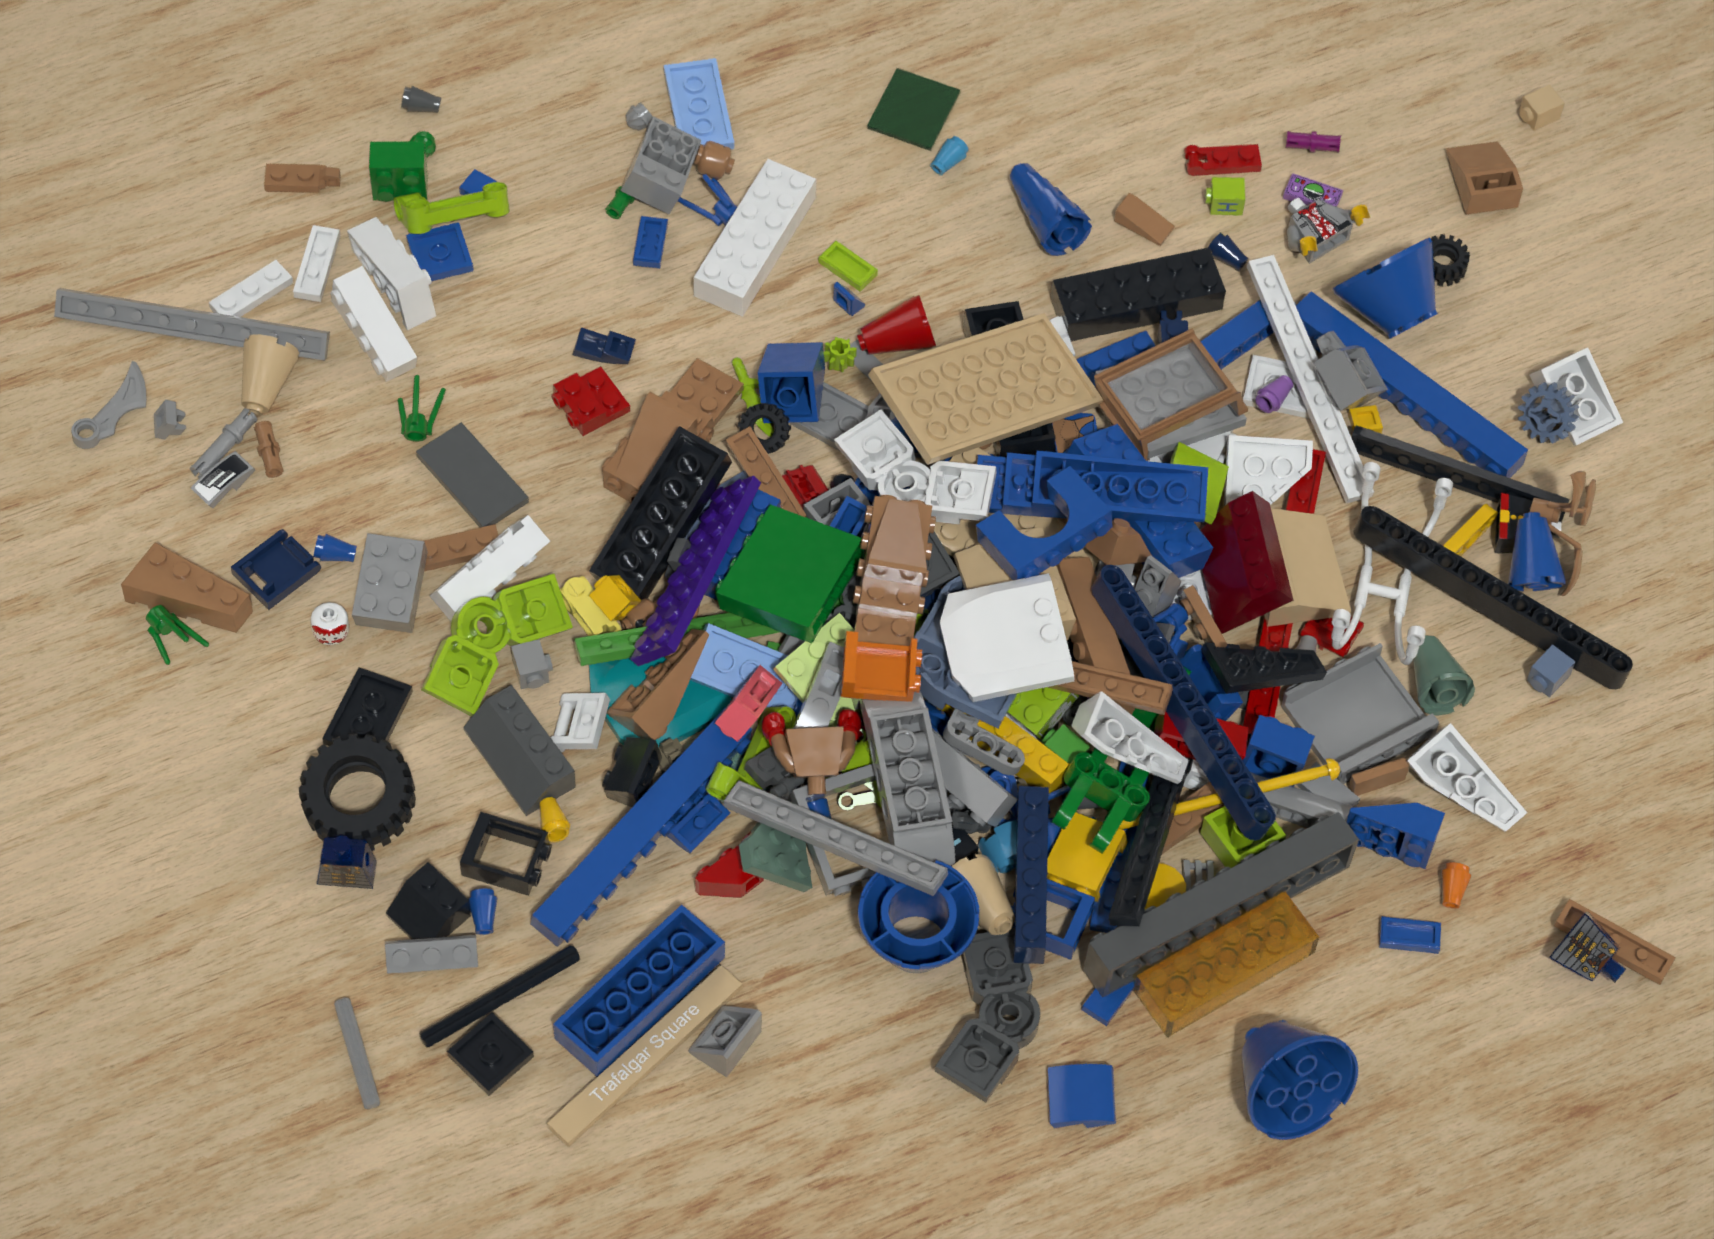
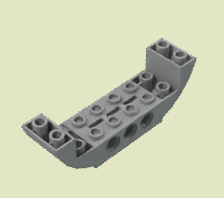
[852,691,955,866]

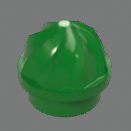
[410,131,436,158]

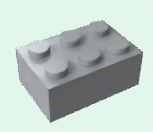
[352,533,428,633]

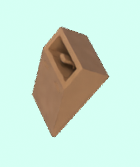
[1446,141,1523,215]

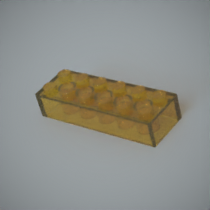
[1133,891,1319,1038]

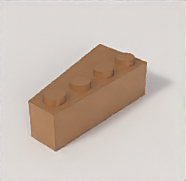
[121,542,253,633]

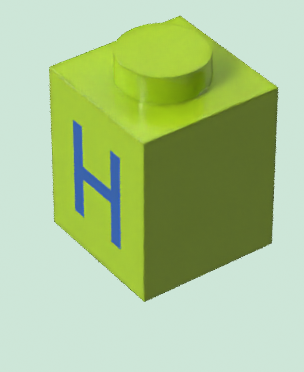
[1205,177,1245,216]

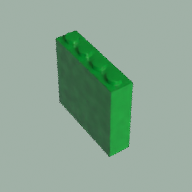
[715,504,865,643]

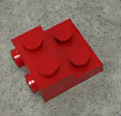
[551,366,630,436]

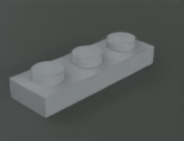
[385,935,478,974]

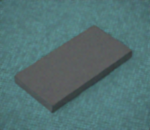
[416,422,529,528]

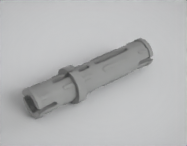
[189,408,258,479]

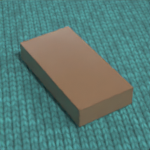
[1348,758,1409,796]

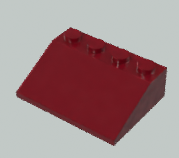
[1200,491,1294,634]

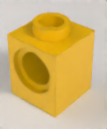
[589,575,641,621]

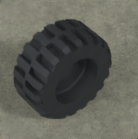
[299,733,416,853]

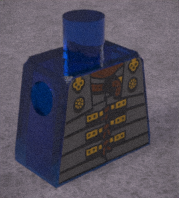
[316,836,377,889]
[1549,912,1626,983]

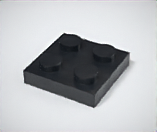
[447,1012,534,1096]

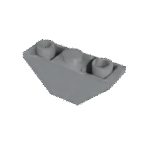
[1135,555,1181,618]

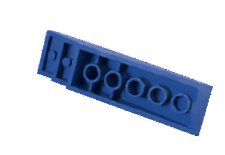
[977,451,1208,522]

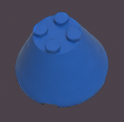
[1332,237,1438,339]
[1242,1020,1358,1140]

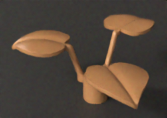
[1530,471,1596,596]

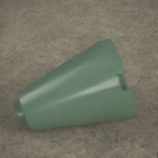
[1413,635,1475,716]

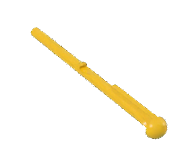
[1119,758,1340,830]

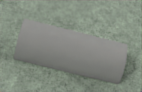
[1250,772,1352,828]

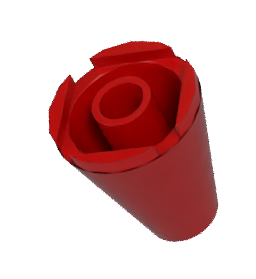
[857,295,936,355]

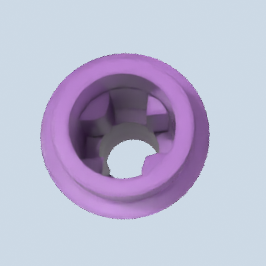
[1255,375,1293,413]

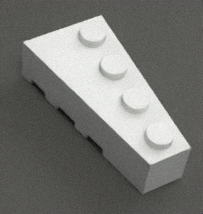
[347,217,436,330]
[330,266,417,382]
[430,515,550,622]

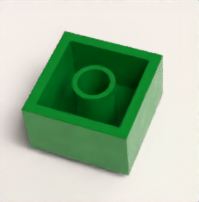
[369,141,428,202]

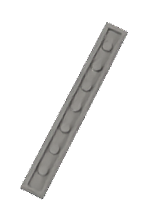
[724,781,948,896]

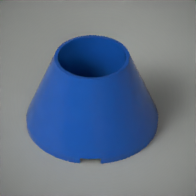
[858,860,979,973]

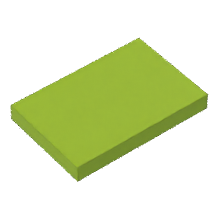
[1170,442,1229,524]

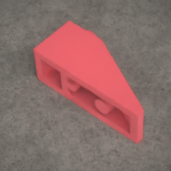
[715,665,783,742]

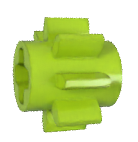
[824,337,857,372]

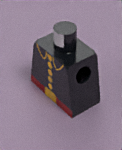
[1495,493,1561,554]

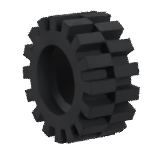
[1431,234,1470,287]
[738,403,791,454]

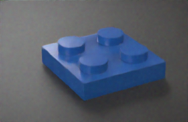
[406,222,474,281]

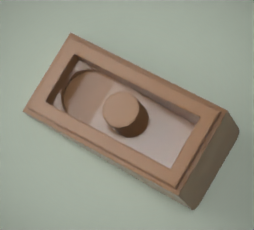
[1114,193,1175,246]

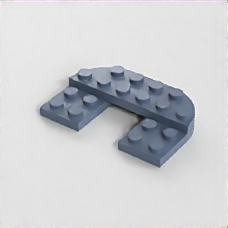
[914,576,1018,729]

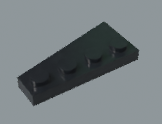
[1201,642,1327,694]

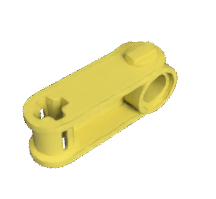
[560,575,621,636]

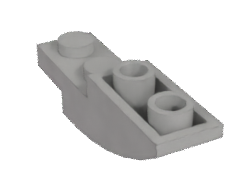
[793,642,844,729]

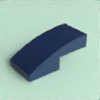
[572,327,636,364]

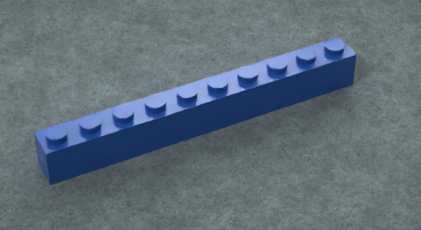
[1296,291,1528,478]
[530,707,752,947]

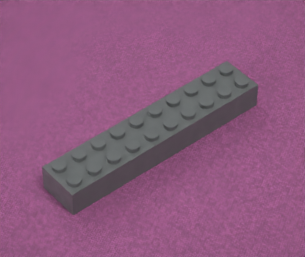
[1083,812,1359,998]

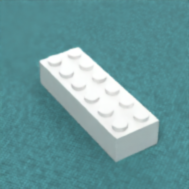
[694,159,816,317]

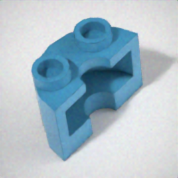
[978,820,1017,873]

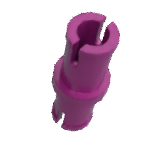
[1286,131,1341,153]

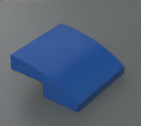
[667,793,731,853]
[1048,1064,1116,1128]

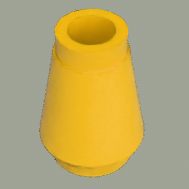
[539,797,570,842]

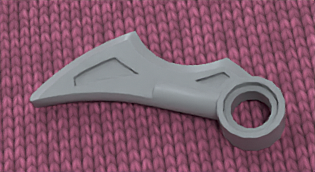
[71,361,147,449]

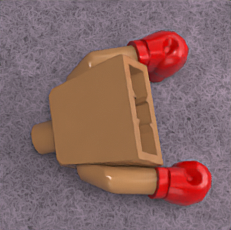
[762,709,862,795]

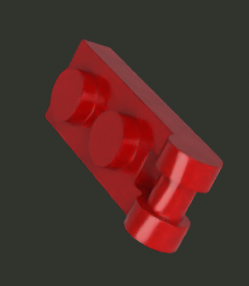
[1184,144,1262,176]

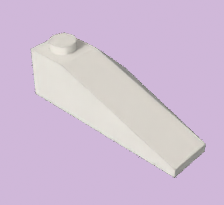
[1071,691,1189,784]
[1406,723,1527,832]

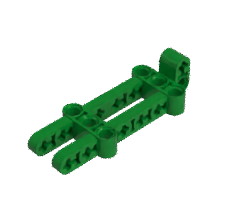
[1051,666,1192,854]

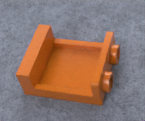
[841,631,922,702]

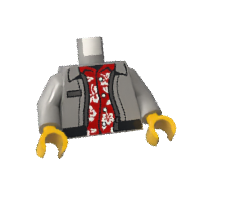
[1287,198,1370,264]

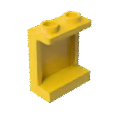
[1047,812,1127,902]

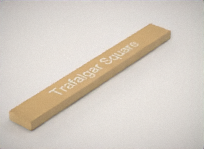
[547,965,743,1148]

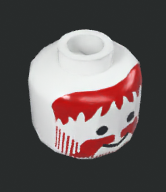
[310,602,350,645]

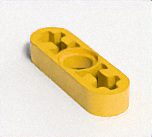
[1443,504,1498,556]

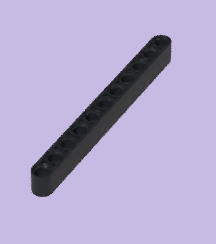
[1354,506,1633,690]

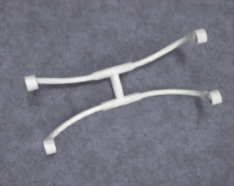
[1331,462,1453,665]

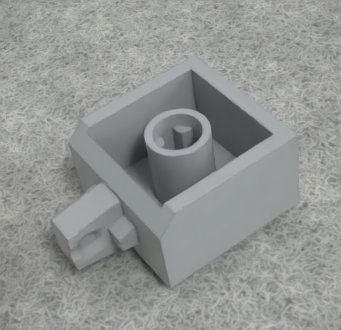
[1313,331,1388,411]

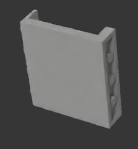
[1281,643,1439,784]

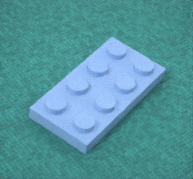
[664,58,734,149]
[690,623,798,709]

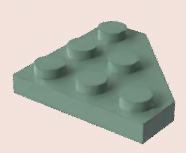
[739,822,813,892]

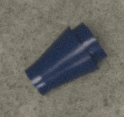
[1208,232,1249,271]

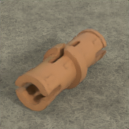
[254,421,284,478]

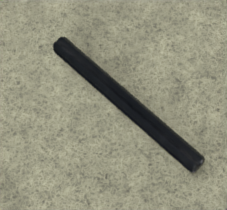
[419,945,580,1047]

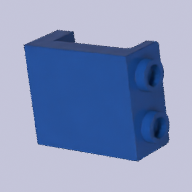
[1180,644,1243,721]

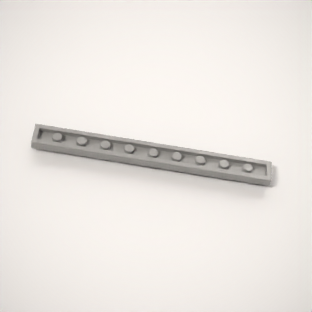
[54,288,330,361]

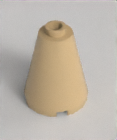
[241,334,299,416]
[951,854,1015,935]

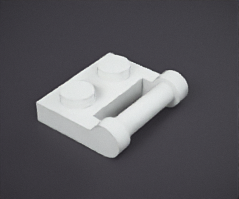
[550,693,610,752]

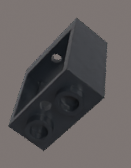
[460,812,552,896]

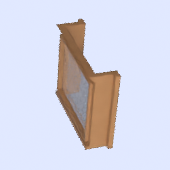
[1094,329,1248,461]

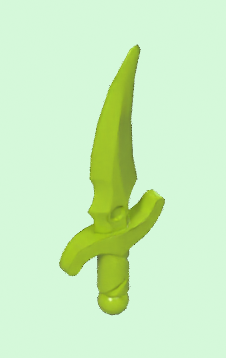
[732,357,774,437]

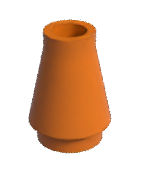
[1442,862,1471,909]

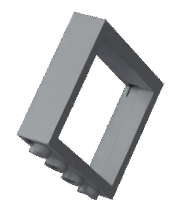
[790,764,876,896]

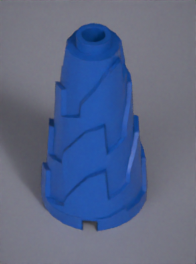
[1010,163,1092,256]

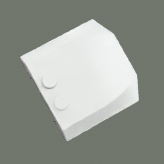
[940,573,1074,702]

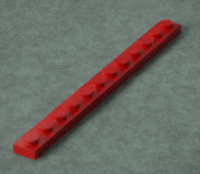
[1243,449,1326,740]

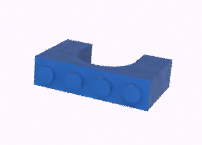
[976,466,1113,580]

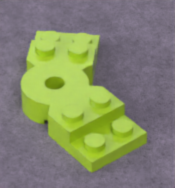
[421,574,573,717]

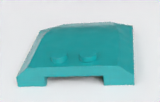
[589,657,732,747]

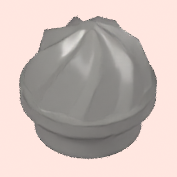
[626,102,653,130]

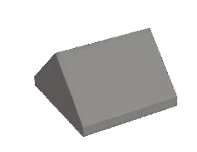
[688,1005,762,1077]

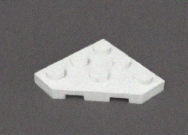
[1224,435,1313,506]

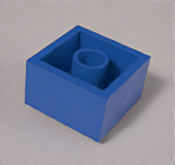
[1243,715,1315,787]

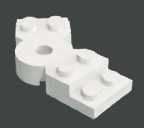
[834,410,997,524]

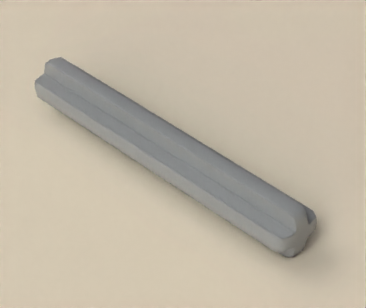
[334,998,380,1109]

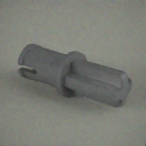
[951,810,991,834]

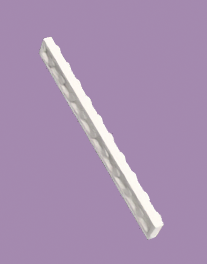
[1247,255,1374,504]

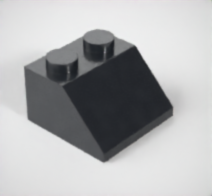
[602,737,662,807]
[386,862,471,939]

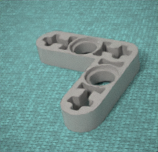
[943,708,1025,775]

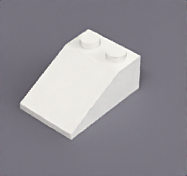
[1529,348,1623,446]

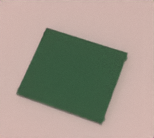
[867,68,961,151]

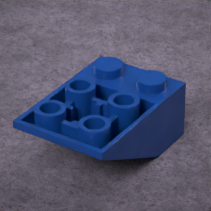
[1346,803,1445,869]

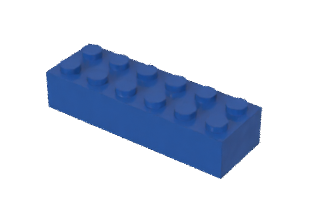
[1067,424,1214,578]
[553,904,725,1077]

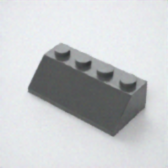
[463,685,576,816]

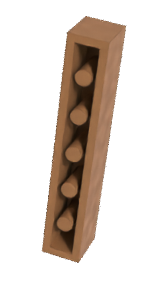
[1056,557,1135,715]

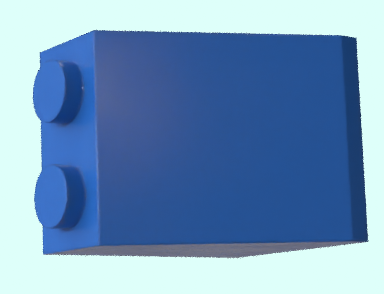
[757,342,825,423]

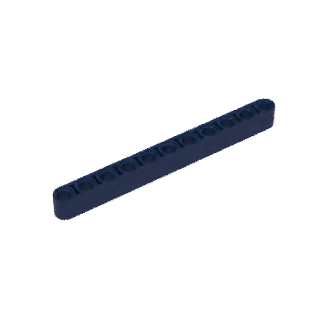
[1091,565,1276,841]

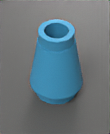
[930,136,969,176]

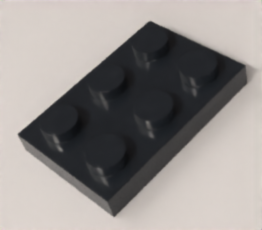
[322,667,413,746]

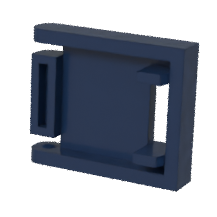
[231,529,321,610]

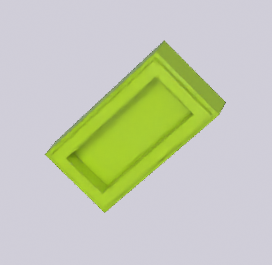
[818,241,878,292]

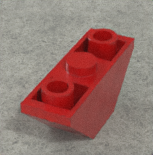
[695,832,764,898]

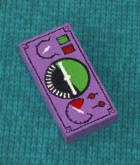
[1283,173,1343,207]

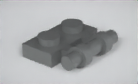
[744,746,808,797]

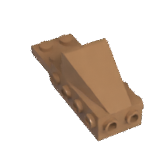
[602,358,744,503]
[853,495,936,646]

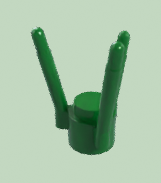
[398,375,446,442]
[146,605,209,665]

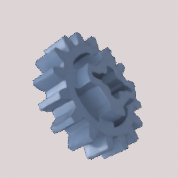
[1518,382,1579,443]

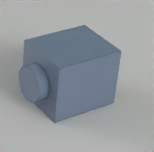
[1527,645,1575,698]

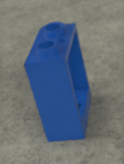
[1011,879,1095,960]

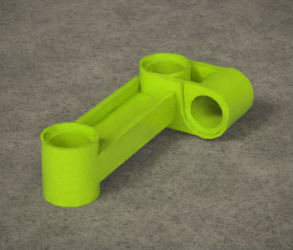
[394,182,510,234]
[706,707,796,803]

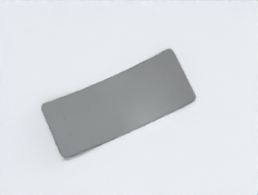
[850,340,883,381]

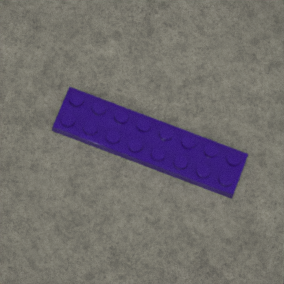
[631,475,761,666]

